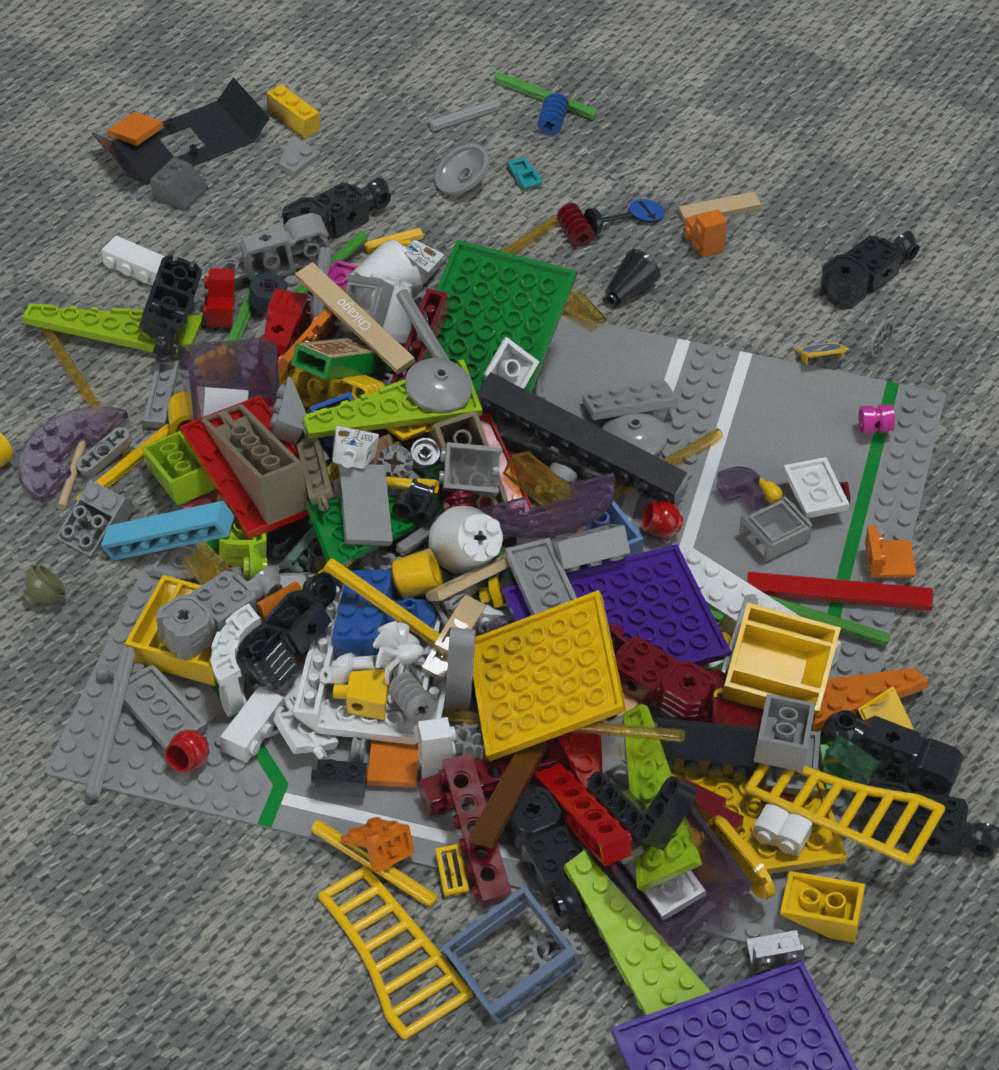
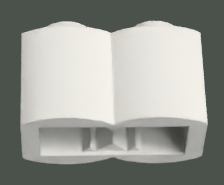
[753,804,812,855]

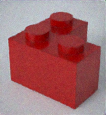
[203,268,235,327]

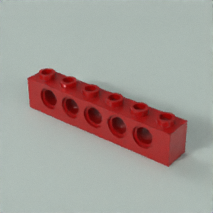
[534,764,633,866]

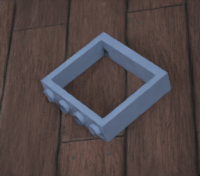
[442,886,582,1025]

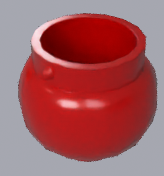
[642,501,683,539]
[165,729,210,772]

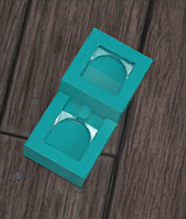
[507,156,543,190]

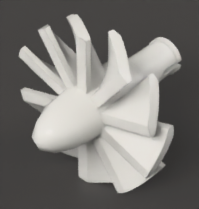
[373,621,425,686]

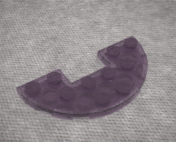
[19,406,128,503]
[481,473,617,539]

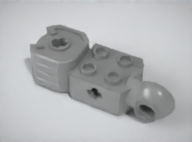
[214,213,333,287]
[156,566,283,659]

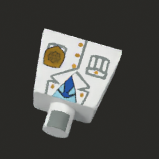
[397,240,444,285]
[332,426,379,469]

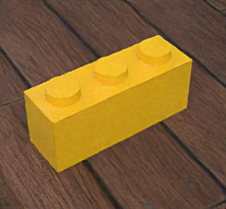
[266,84,320,138]

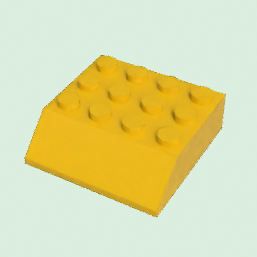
[124,575,217,686]
[721,602,841,714]

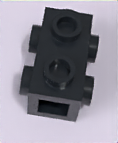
[311,759,368,798]

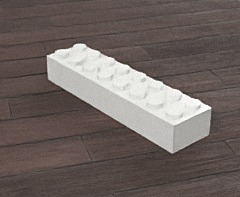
[683,547,841,667]

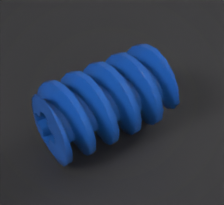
[537,93,569,136]

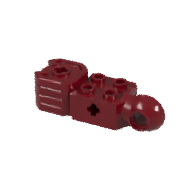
[608,623,716,721]

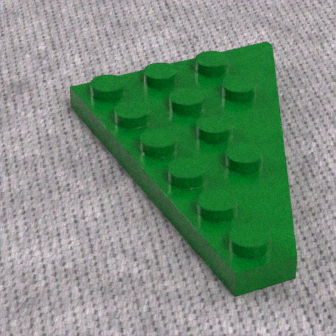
[306,494,445,566]

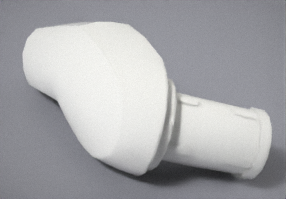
[319,653,377,684]

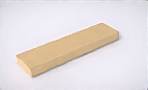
[678,192,761,224]

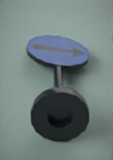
[584,199,665,236]

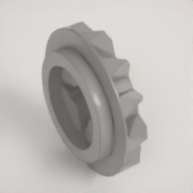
[376,445,413,478]

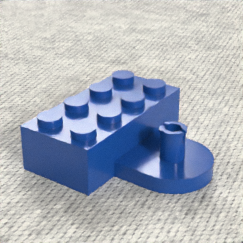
[331,570,437,658]

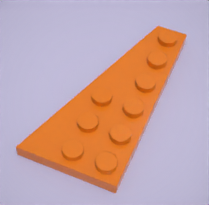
[274,285,347,379]
[811,668,929,731]

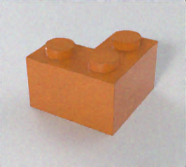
[683,209,727,258]

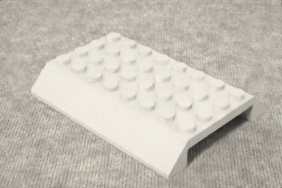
[293,577,454,745]

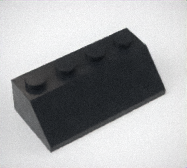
[657,718,757,781]

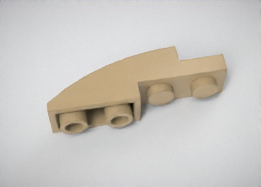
[422,594,486,681]

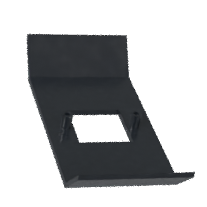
[92,77,269,185]

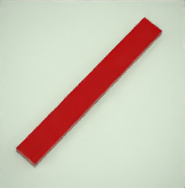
[747,572,933,611]

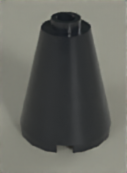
[605,248,661,305]

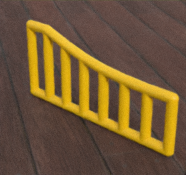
[744,763,945,866]
[318,866,474,1039]

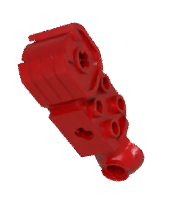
[249,289,311,396]

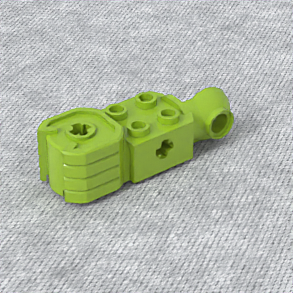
[217,494,268,580]

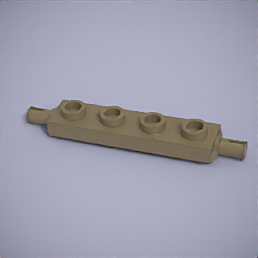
[297,431,334,511]

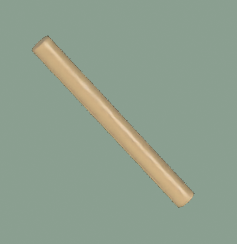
[57,440,87,510]

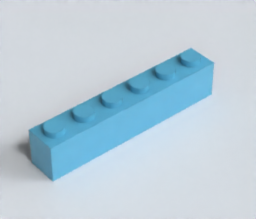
[101,501,234,560]

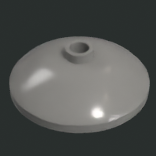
[435,144,490,195]
[405,358,472,413]
[602,412,667,456]

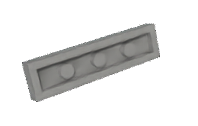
[143,360,179,428]

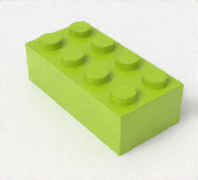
[141,431,216,506]

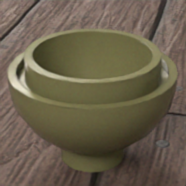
[23,564,66,607]

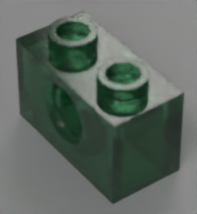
[822,735,881,785]

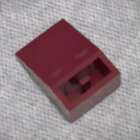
[696,696,764,746]

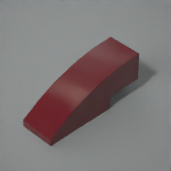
[682,777,744,835]

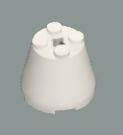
[350,240,423,300]
[357,274,412,343]
[429,506,503,576]

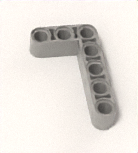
[445,627,476,712]

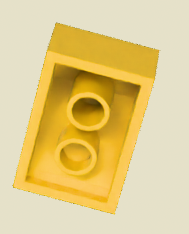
[780,871,865,943]

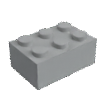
[550,524,630,572]
[754,694,816,772]

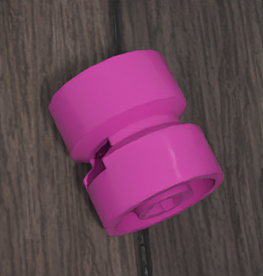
[858,404,895,434]

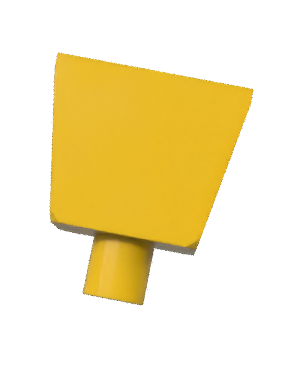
[333,669,389,720]

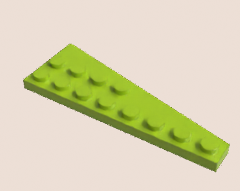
[22,303,205,360]
[302,359,482,439]
[623,704,702,892]
[563,851,711,1015]

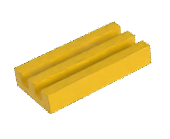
[435,843,470,898]

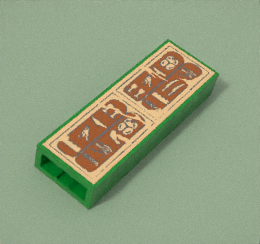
[291,336,393,380]

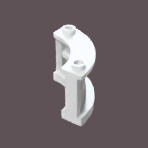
[211,603,261,717]

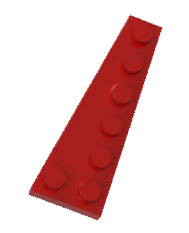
[557,722,626,830]

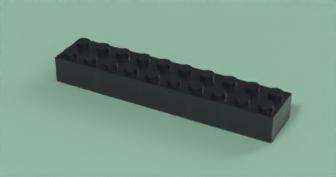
[477,372,688,506]

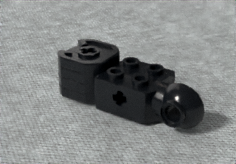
[282,178,391,241]
[819,231,920,310]
[138,255,202,362]
[236,572,336,691]
[823,710,964,796]
[859,779,999,857]
[504,787,585,920]

